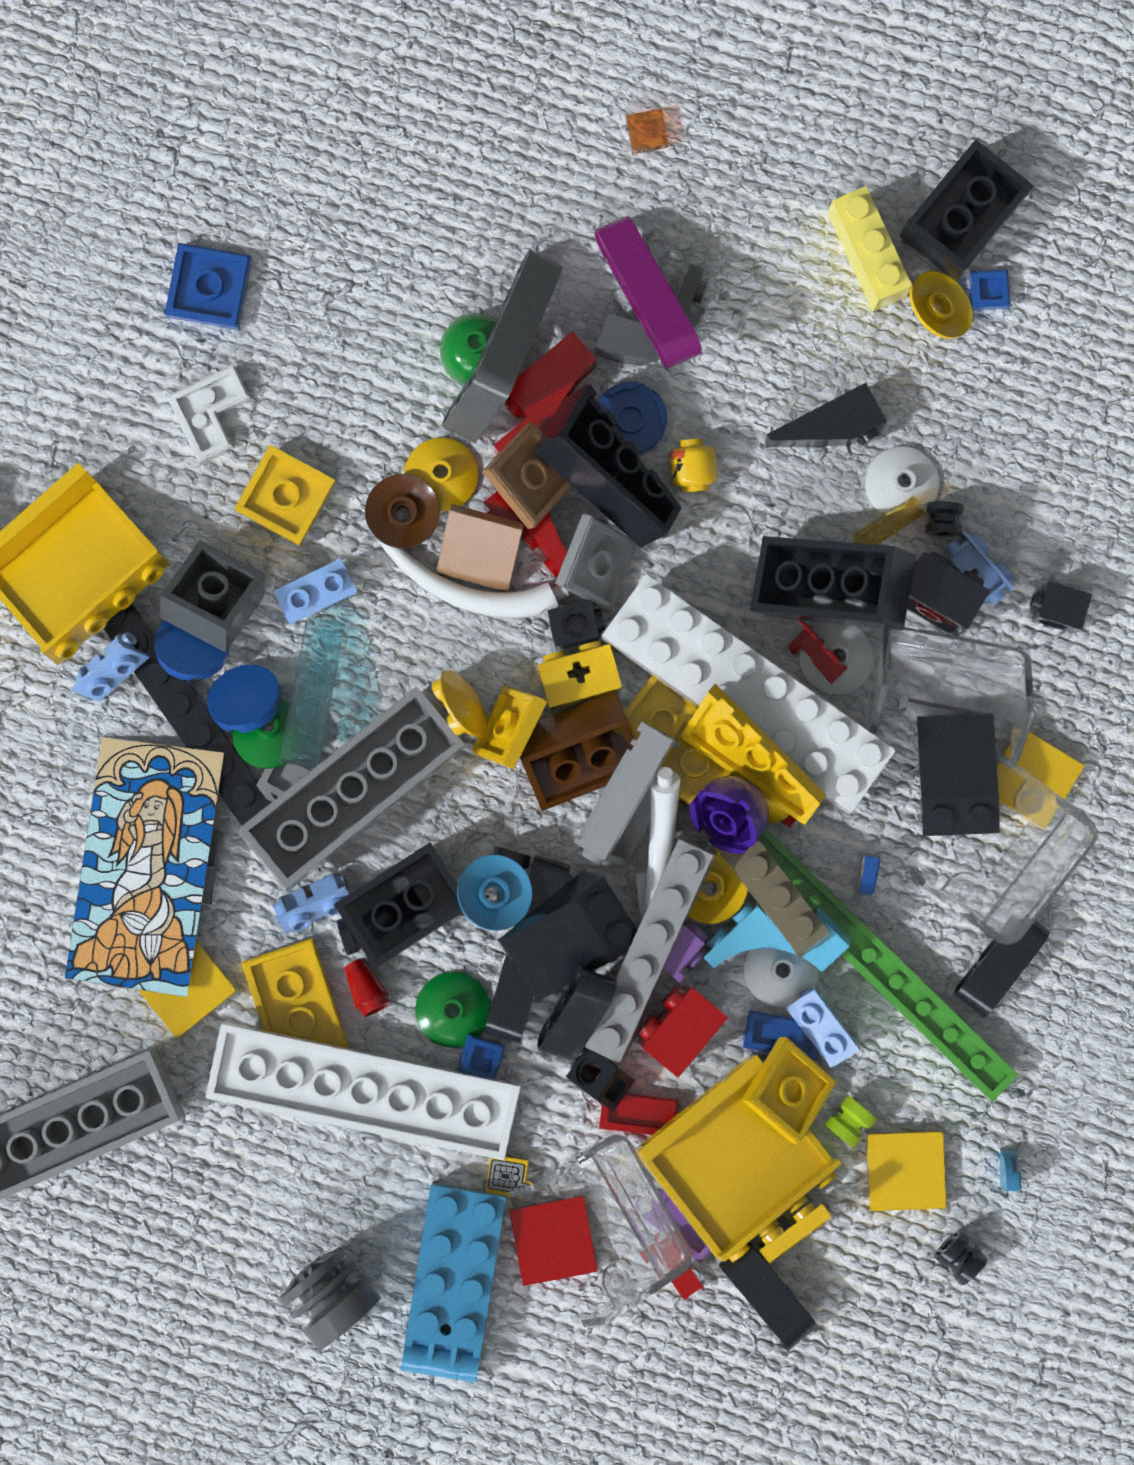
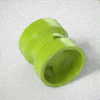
[824,1095,878,1149]

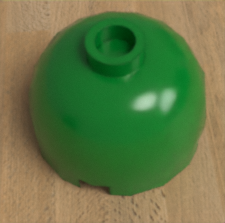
[440,312,496,386]

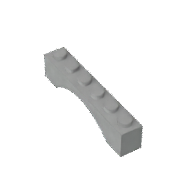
[585,836,718,1064]

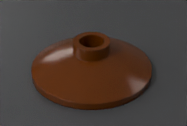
[365,474,440,549]

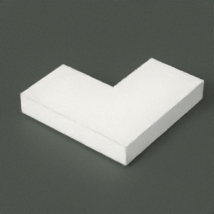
[167,364,251,464]

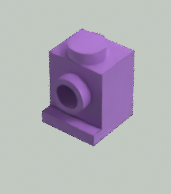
[664,922,708,983]

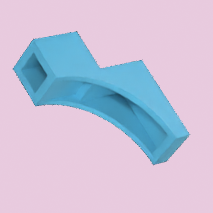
[703,902,851,972]

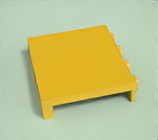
[0,462,171,665]
[633,1055,842,1262]

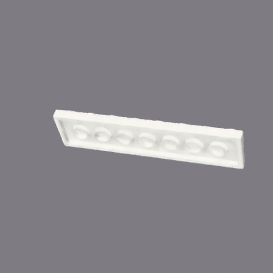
[205,1022,520,1160]

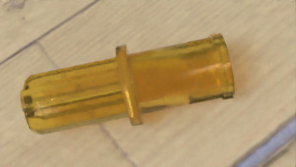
[853,495,926,545]

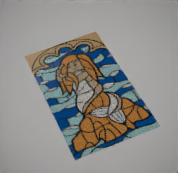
[65,737,224,997]

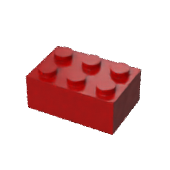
[637,984,728,1078]

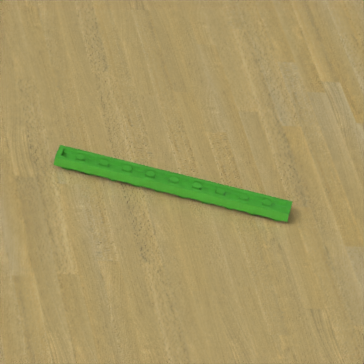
[759,829,1018,1102]

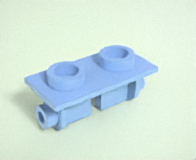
[945,531,1015,606]
[274,558,357,624]
[71,632,149,702]
[273,873,350,934]
[786,987,861,1068]

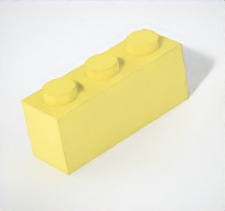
[827,186,912,312]

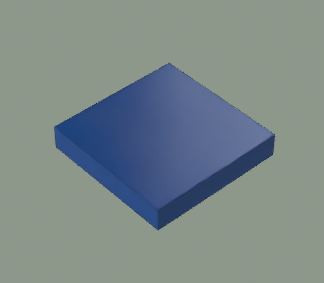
[164,243,252,330]

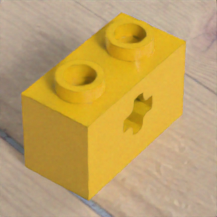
[537,641,622,710]

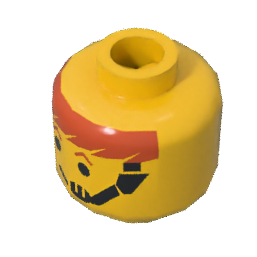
[668,438,719,493]

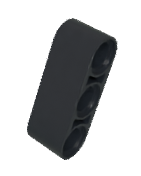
[953,908,1051,1018]
[537,966,617,1063]
[718,1242,818,1350]

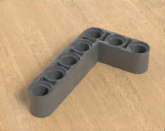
[442,249,563,443]

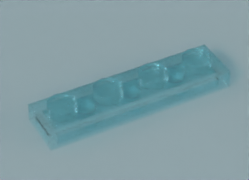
[279,616,345,769]

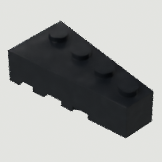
[533,383,682,548]

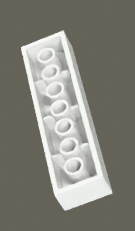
[602,574,896,814]

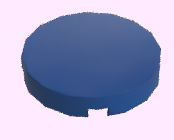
[598,381,668,456]
[155,620,230,681]
[207,664,283,733]

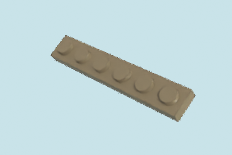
[679,799,831,958]

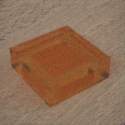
[625,109,669,155]

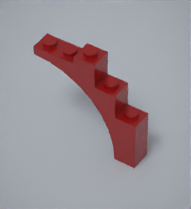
[483,331,596,579]

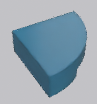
[1000,1149,1022,1191]

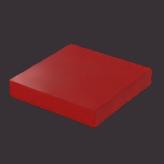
[509,1195,598,1286]

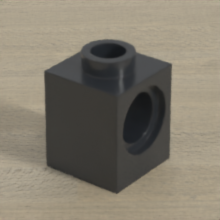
[1029,581,1092,634]
[548,601,605,650]
[565,1048,636,1111]

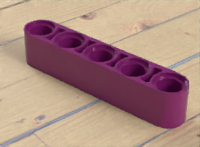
[594,215,702,369]

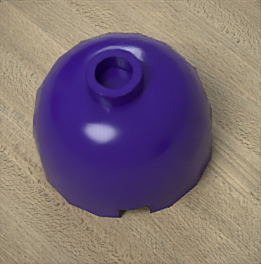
[690,775,769,854]

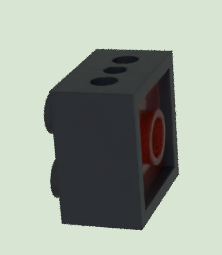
[907,552,990,638]

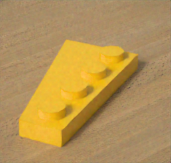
[680,684,826,825]

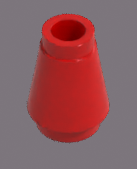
[343,958,391,1017]

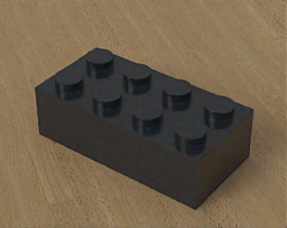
[750,536,916,631]

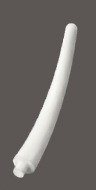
[381,542,569,618]
[640,767,680,924]

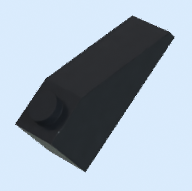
[764,383,887,448]

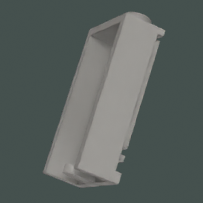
[573,722,681,869]

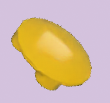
[432,670,488,737]

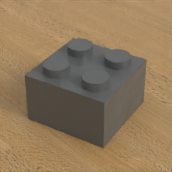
[160,540,266,652]

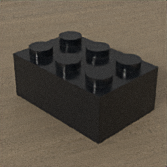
[899,139,1034,282]

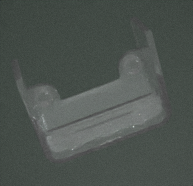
[869,626,1035,762]
[908,753,1098,945]
[510,1135,692,1327]

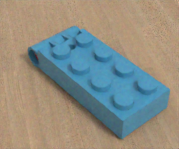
[401,1182,506,1383]

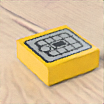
[485,1156,529,1198]

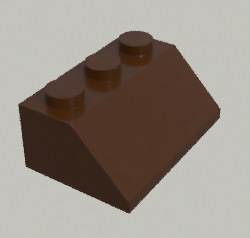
[520,690,635,811]

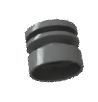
[277,1246,381,1351]

